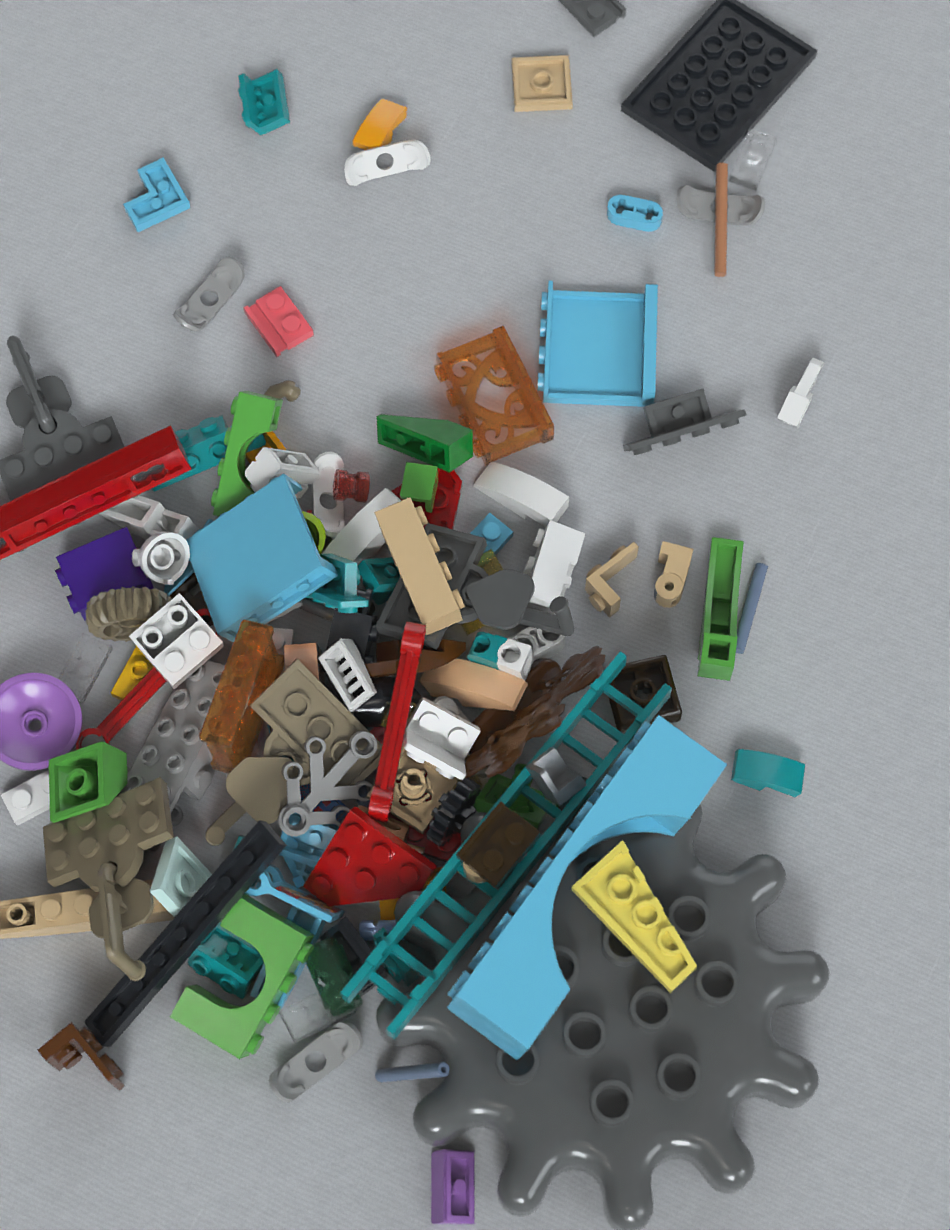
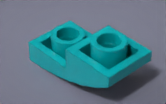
[731,749,805,797]

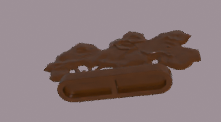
[464,646,606,778]

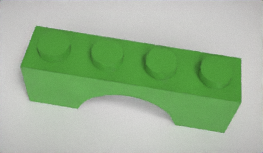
[211,391,283,517]

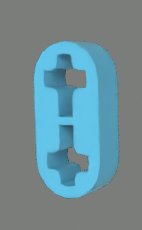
[607,195,663,232]

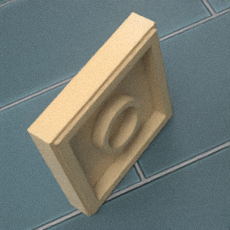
[512,55,573,112]

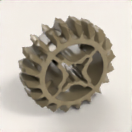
[85,586,171,642]

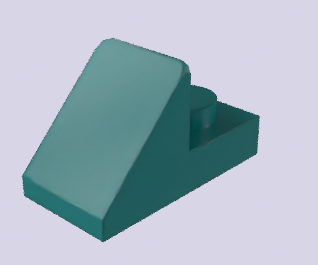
[357,557,400,605]

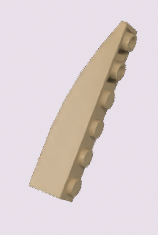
[0,879,174,939]

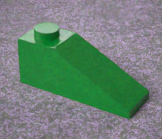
[377,414,473,472]

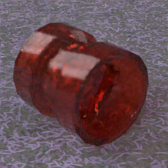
[333,469,370,503]

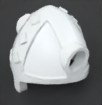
[132,531,190,585]

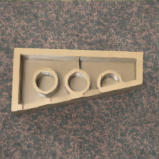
[374,497,465,636]

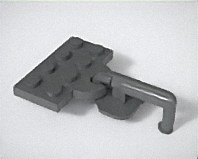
[0,335,124,501]
[376,523,574,649]

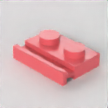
[244,286,314,357]

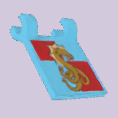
[246,864,345,923]

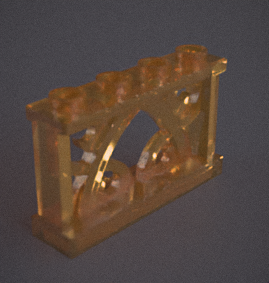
[433,325,554,466]
[199,620,285,773]

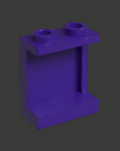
[55,527,154,621]

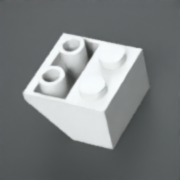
[129,593,224,689]

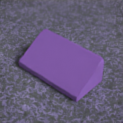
[431,1149,475,1224]

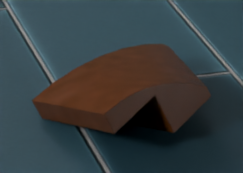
[353,639,466,679]

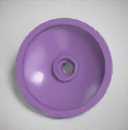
[0,673,83,771]

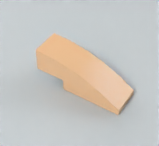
[420,658,528,711]

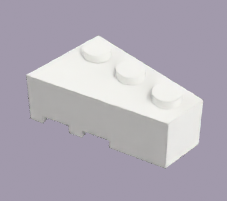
[523,520,585,615]

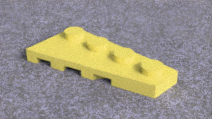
[571,840,697,993]

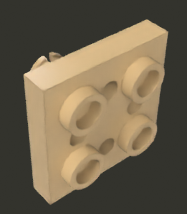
[367,742,459,834]

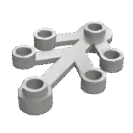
[278,731,377,836]

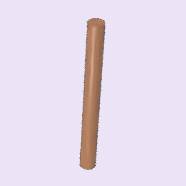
[714,163,728,277]

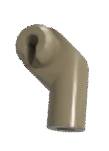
[264,380,301,402]

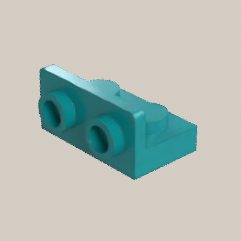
[188,922,264,999]

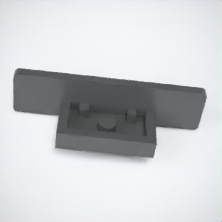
[623,389,746,455]

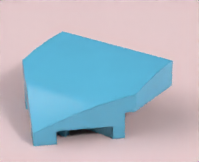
[279,813,339,888]

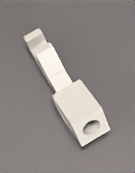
[777,358,824,428]

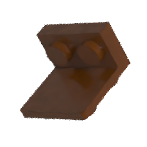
[38,1022,125,1091]

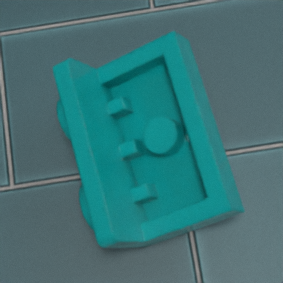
[238,69,290,136]

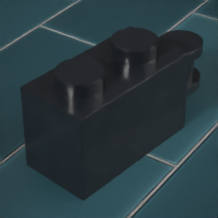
[321,588,379,680]

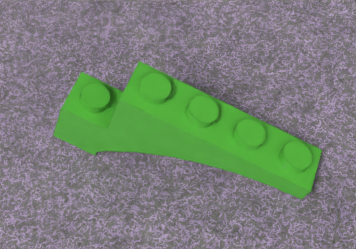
[697,537,744,681]

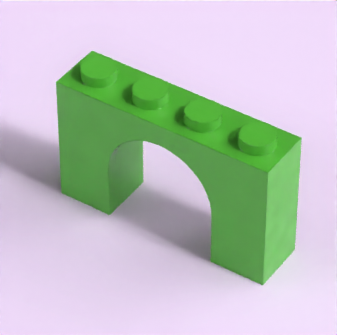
[170,894,315,1059]

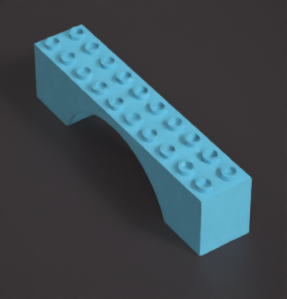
[447,715,727,1060]

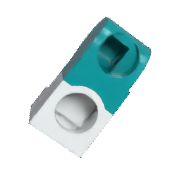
[467,632,535,680]

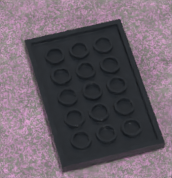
[621,0,818,172]

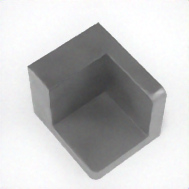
[526,747,587,806]

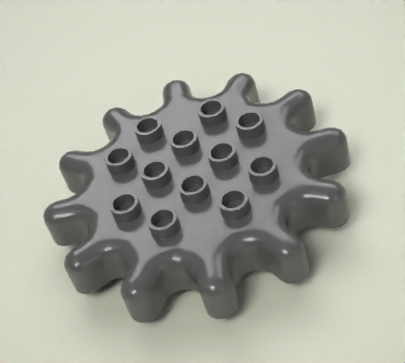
[376,777,829,1230]

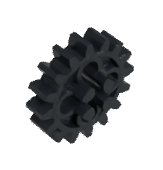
[426,777,481,847]

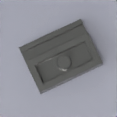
[558,0,626,37]

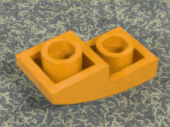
[352,98,407,150]

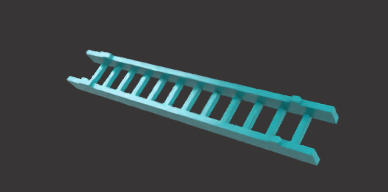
[340,651,672,1040]

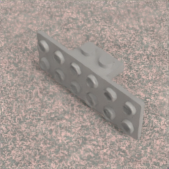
[118,660,244,812]

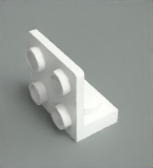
[403,697,481,780]

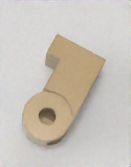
[654,541,694,608]

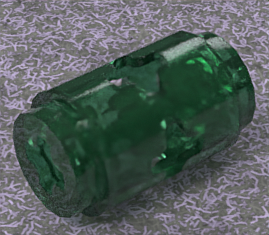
[305,938,363,1016]

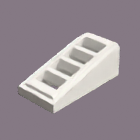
[318,638,377,712]

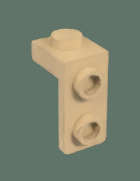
[585,542,639,618]

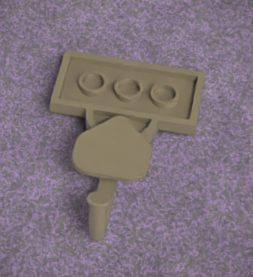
[205,659,382,846]
[43,777,174,981]

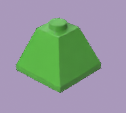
[49,741,128,823]

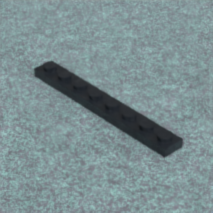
[84,820,287,1047]

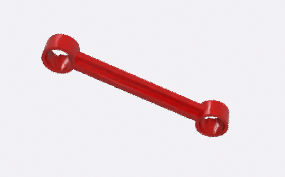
[76,609,220,750]
[368,621,426,823]

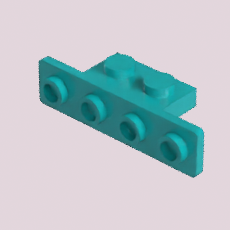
[151,415,266,492]
[305,554,369,613]

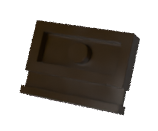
[456,801,541,889]

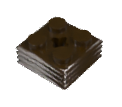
[604,655,682,734]

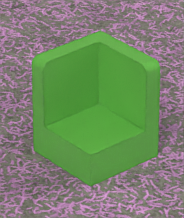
[400,462,438,513]

